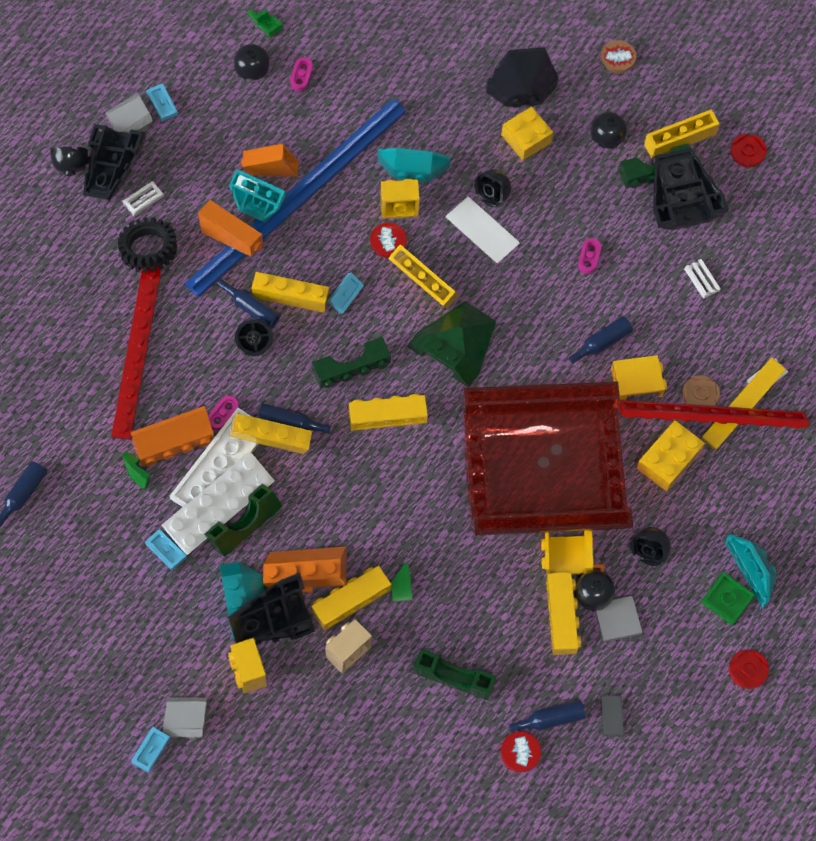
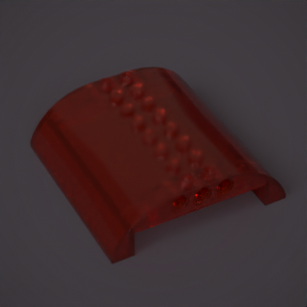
[463,381,633,536]

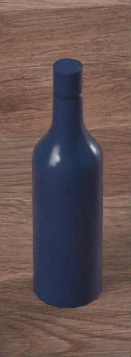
[217,279,281,328]
[569,316,633,364]
[258,403,331,434]
[0,461,47,527]
[509,699,586,732]

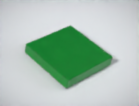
[700,572,756,626]

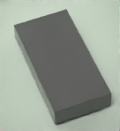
[601,696,624,737]

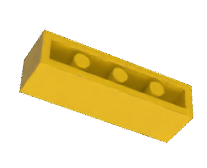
[644,109,720,160]
[388,244,459,309]
[251,272,329,313]
[348,394,428,431]
[229,413,312,454]
[312,565,392,631]
[546,572,581,655]

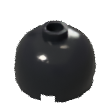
[234,44,269,80]
[590,112,627,149]
[51,147,88,176]
[474,169,512,207]
[235,317,273,356]
[630,527,671,566]
[575,570,615,611]

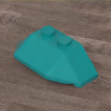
[378,148,451,183]
[229,169,287,222]
[725,534,777,609]
[219,562,264,640]

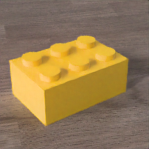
[637,420,705,492]

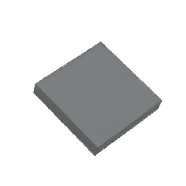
[595,596,642,643]

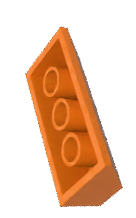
[131,406,214,466]
[263,547,347,588]

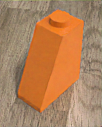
[241,144,299,177]

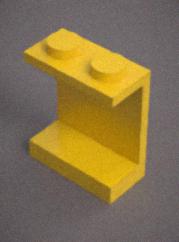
[611,355,667,403]
[541,530,594,575]

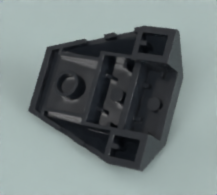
[486,47,559,108]
[83,124,146,200]
[653,148,729,230]
[228,573,315,645]

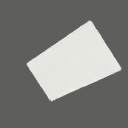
[446,197,520,263]

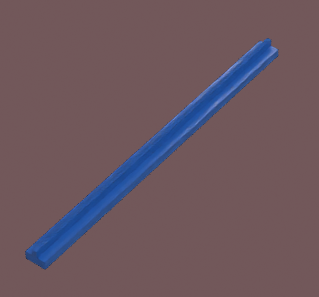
[185,99,406,298]

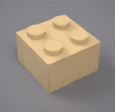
[326,619,372,674]

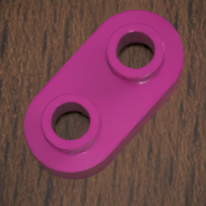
[290,57,313,92]
[578,238,601,274]
[208,396,239,431]

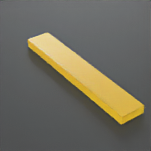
[701,357,786,451]

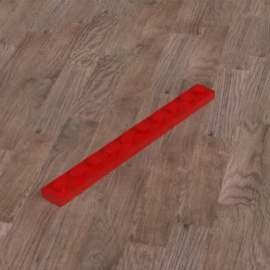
[112,266,162,440]
[619,400,809,429]

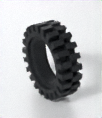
[118,217,178,273]

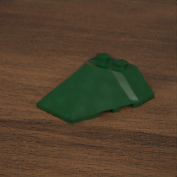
[407,301,496,388]

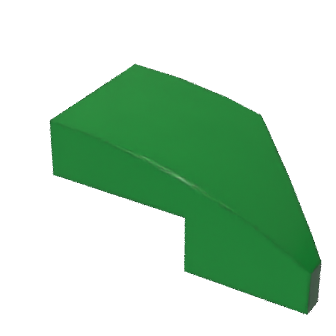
[248,10,284,38]
[122,451,151,490]
[391,562,413,602]

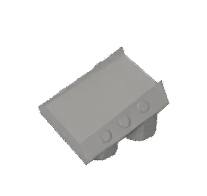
[105,93,153,133]
[163,697,207,740]

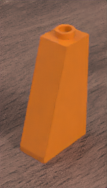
[198,200,263,257]

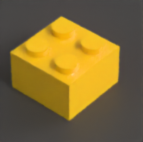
[501,106,554,161]
[380,179,420,218]
[228,638,267,693]

